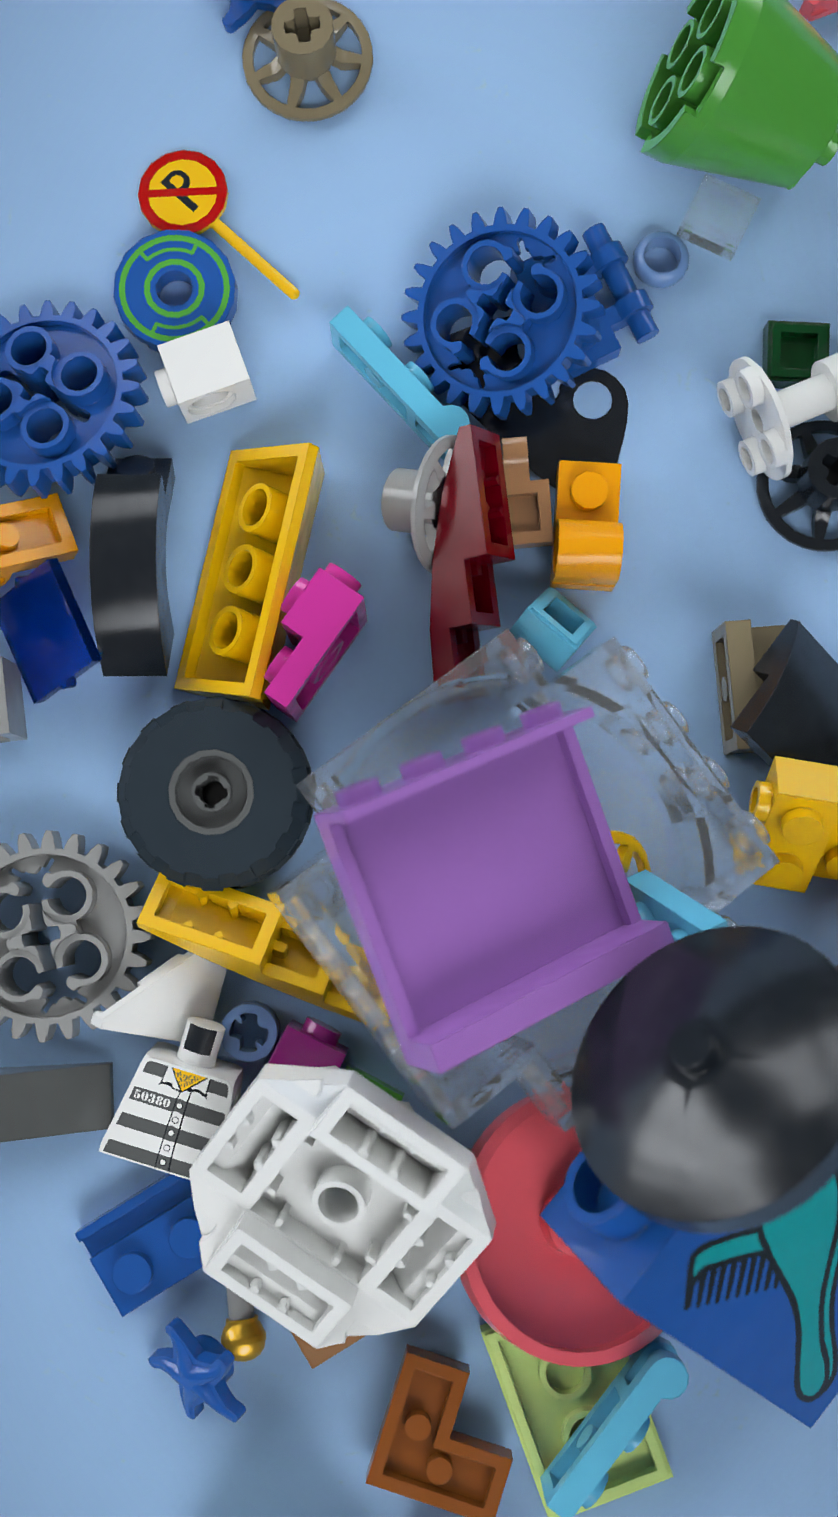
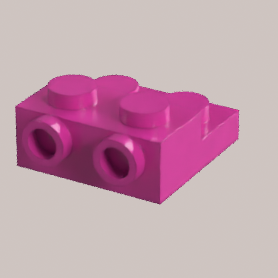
[264,563,367,722]

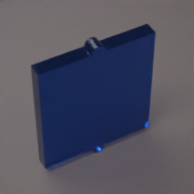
[0,558,102,704]

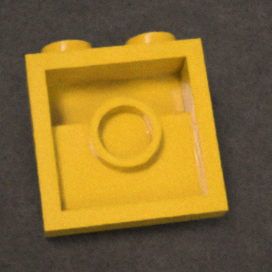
[731,756,838,893]

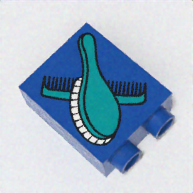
[540,1150,838,1428]

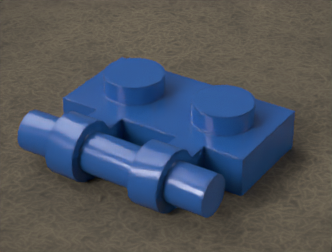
[510,223,659,378]

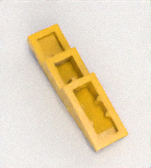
[136,872,389,1031]

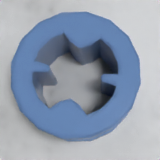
[222,1001,280,1062]

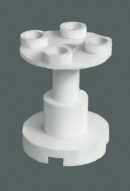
[717,353,838,481]

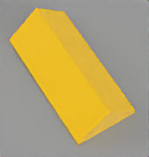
[174,442,325,711]

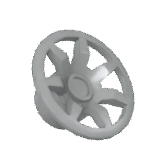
[381,435,457,573]

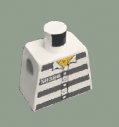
[99,1017,243,1180]

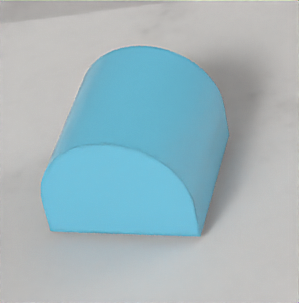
[509,587,597,673]

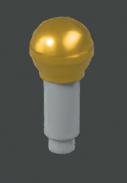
[220,1287,266,1362]

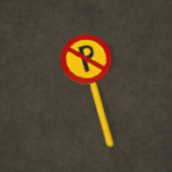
[138,150,300,300]

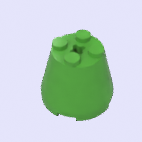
[635,0,838,190]

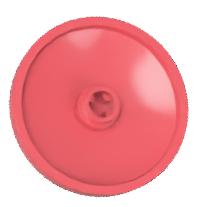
[460,1086,663,1367]

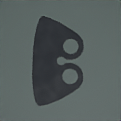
[450,316,628,489]

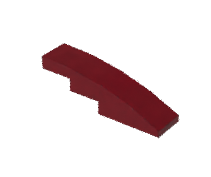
[430,424,515,697]

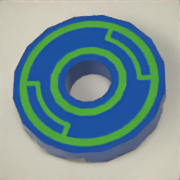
[113,230,238,352]

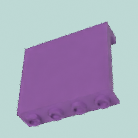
[314,701,674,1075]

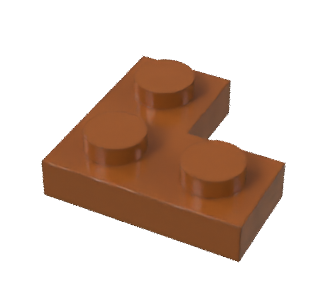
[366,1344,513,1517]

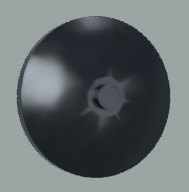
[571,926,838,1234]

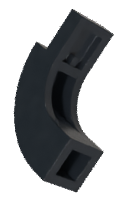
[89,455,175,676]

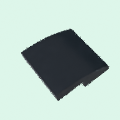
[730,619,838,767]

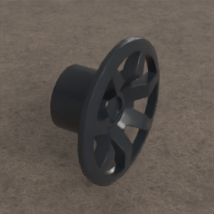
[756,420,838,552]

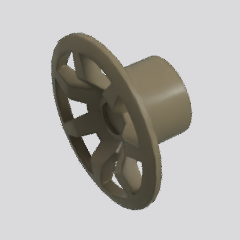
[242,0,373,122]

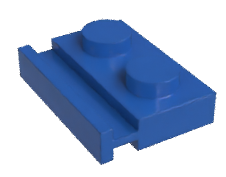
[75,1173,202,1317]

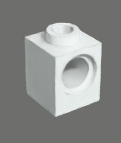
[154,320,257,424]

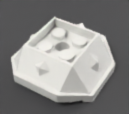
[189,1063,496,1349]

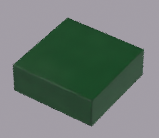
[762,320,830,389]

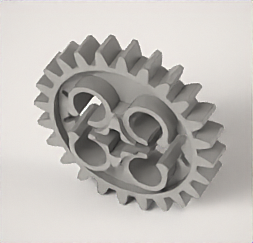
[0,830,156,1042]

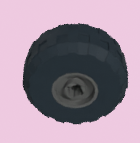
[117,697,314,891]

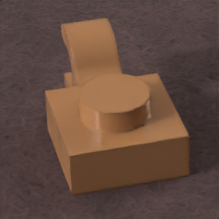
[502,436,554,549]

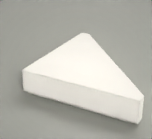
[91,951,227,1042]

